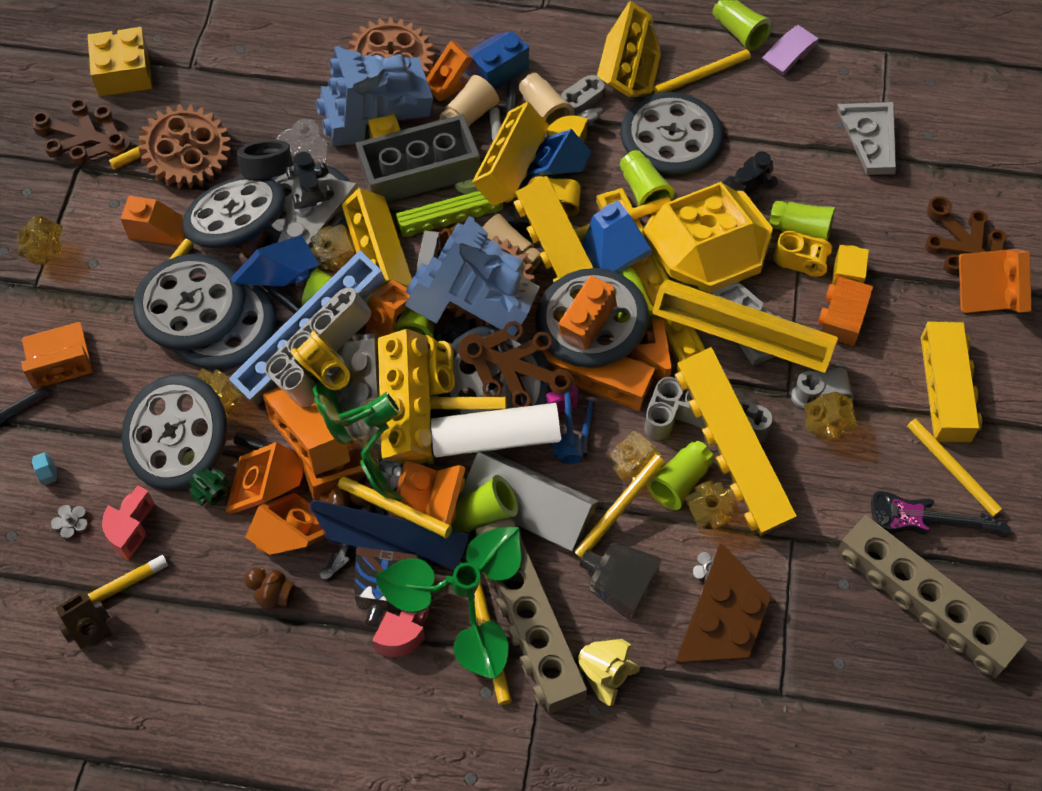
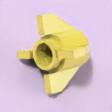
[578,639,640,706]

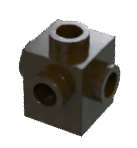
[56,590,110,650]

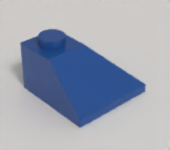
[521,129,592,183]
[582,200,653,273]
[230,235,319,286]

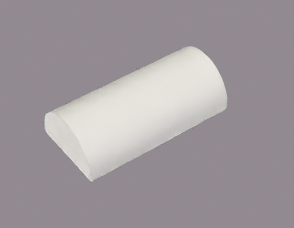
[431,403,561,457]

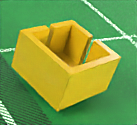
[88,27,152,97]

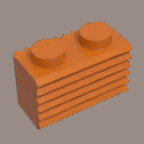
[558,276,617,351]
[817,276,873,346]

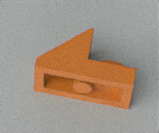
[426,40,473,101]
[630,317,672,381]

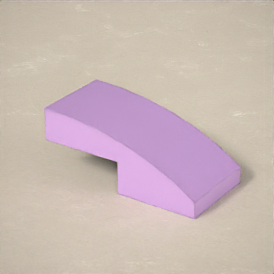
[763,25,819,76]

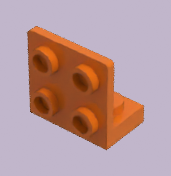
[959,249,1031,313]
[21,322,93,390]
[389,460,465,526]

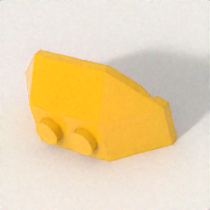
[597,1,661,97]

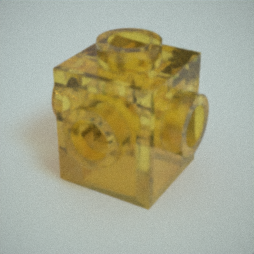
[17,214,63,266]
[310,224,356,270]
[189,368,243,418]
[804,391,857,441]
[609,429,664,482]
[685,481,737,530]

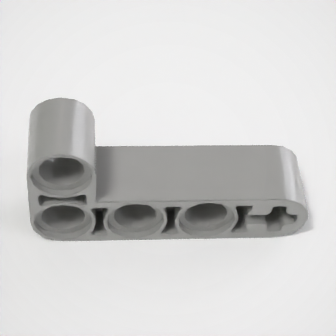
[265,288,371,407]
[644,377,772,443]

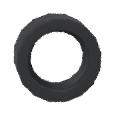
[237,140,293,179]

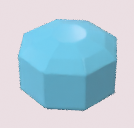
[32,452,57,485]

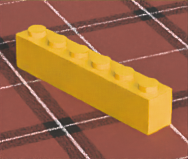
[652,279,838,373]
[675,347,797,536]

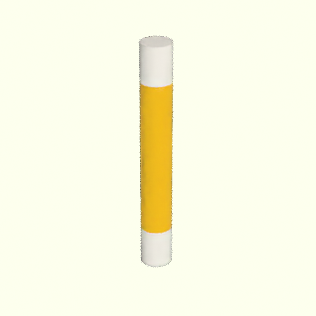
[88,555,169,604]

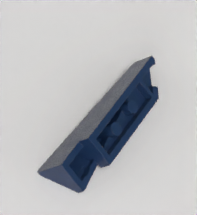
[309,500,469,571]

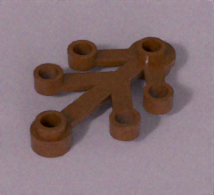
[31,98,131,165]
[925,196,1007,274]
[458,321,573,408]

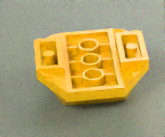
[643,182,773,294]

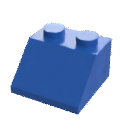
[465,31,529,90]

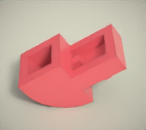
[102,486,155,561]
[372,607,430,657]

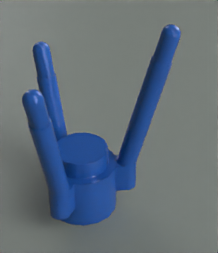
[552,391,594,464]

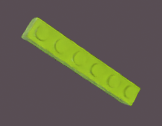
[396,191,503,238]

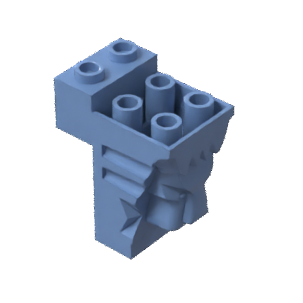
[316,46,433,147]
[405,216,540,337]

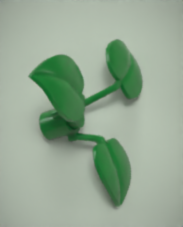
[313,382,404,501]
[375,527,522,679]

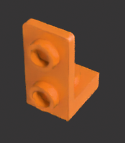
[365,280,410,337]

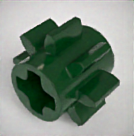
[189,467,229,506]

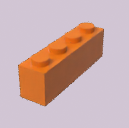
[536,337,655,412]
[262,387,351,476]

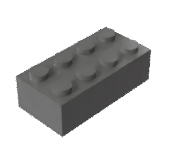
[356,114,480,202]

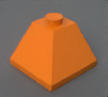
[225,442,304,515]
[245,492,326,555]

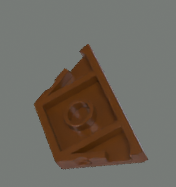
[675,544,771,664]

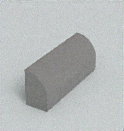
[459,451,598,551]

